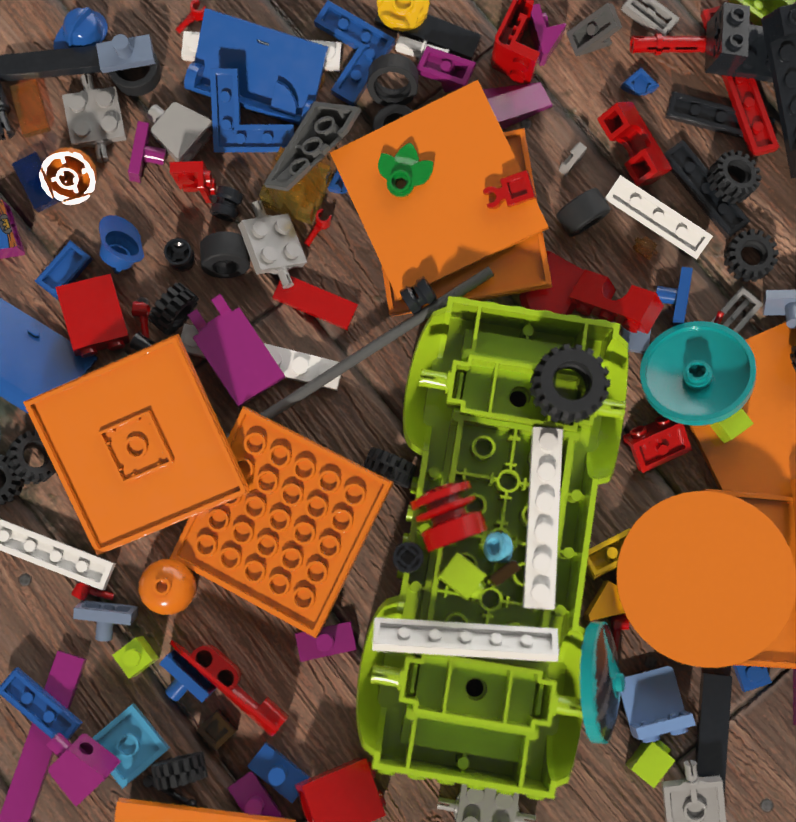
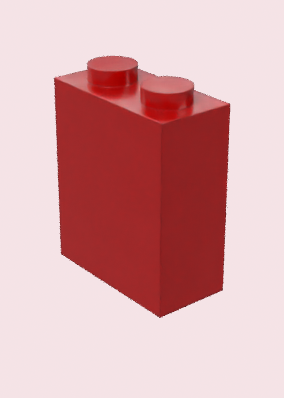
[55,273,130,358]
[295,757,386,822]

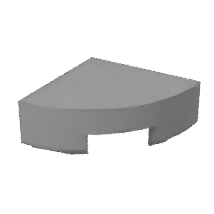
[559,142,587,176]

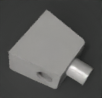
[147,102,213,162]

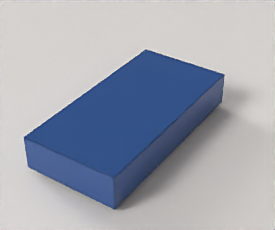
[35,240,93,300]

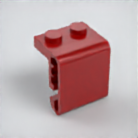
[490,0,540,84]

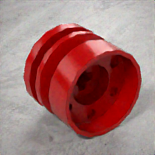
[410,481,488,552]

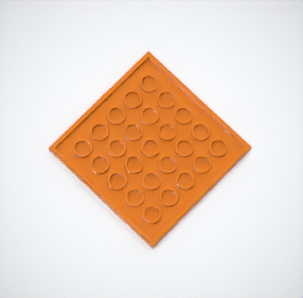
[170,406,394,638]

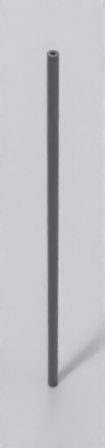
[226,267,494,438]

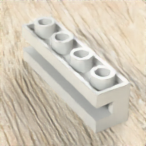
[605,175,713,259]

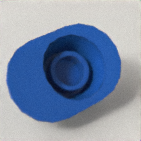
[54,7,108,49]
[99,215,144,274]

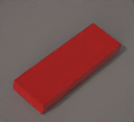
[272,276,358,331]

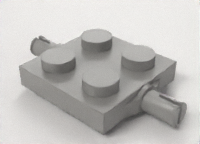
[62,74,127,163]
[238,200,307,289]
[661,760,726,822]
[437,784,536,822]

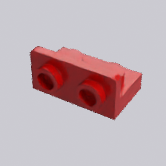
[170,161,216,203]
[623,415,692,473]

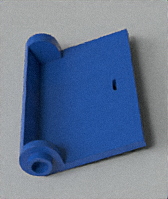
[184,8,329,126]
[0,298,97,414]

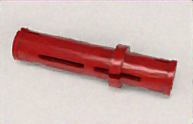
[630,33,706,55]

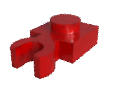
[483,170,536,209]

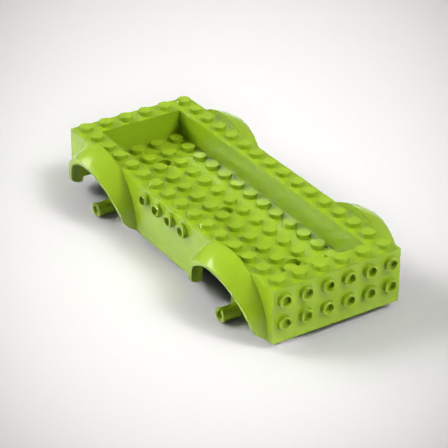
[356,296,629,800]

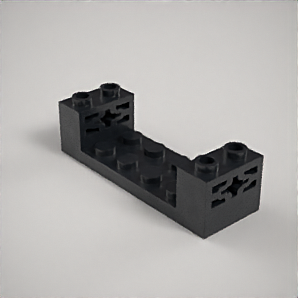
[705,2,773,83]
[761,4,796,179]

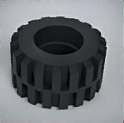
[530,344,610,424]

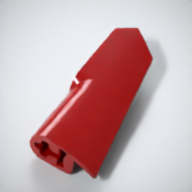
[169,640,289,737]

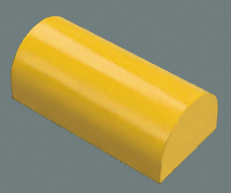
[586,528,630,580]

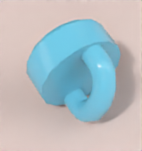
[483,532,513,563]

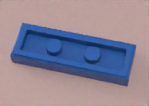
[0,667,83,741]

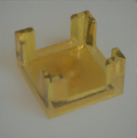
[259,147,332,225]

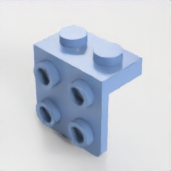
[621,666,695,743]

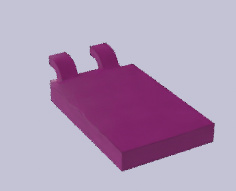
[188,294,285,408]

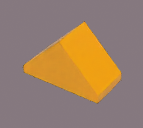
[584,581,625,621]

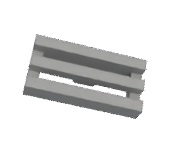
[621,0,680,36]
[711,286,763,333]

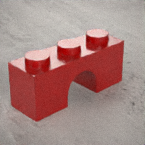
[597,101,672,187]
[569,269,664,334]

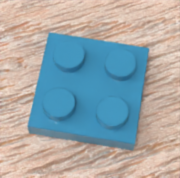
[93,703,170,789]

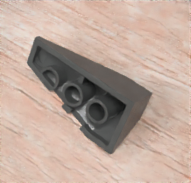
[264,101,361,191]

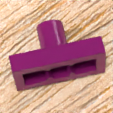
[128,121,166,183]
[295,621,357,662]
[228,770,285,818]

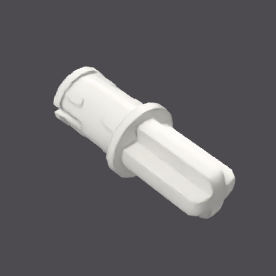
[396,36,449,61]

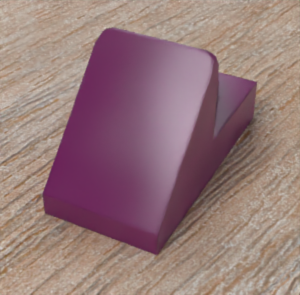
[528,3,567,66]
[417,46,476,93]

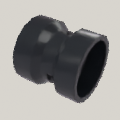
[210,186,244,222]
[164,238,196,272]
[400,276,438,314]
[393,542,423,574]

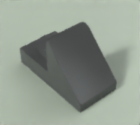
[566,3,623,56]

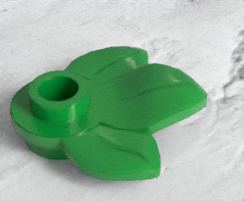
[378,143,434,197]

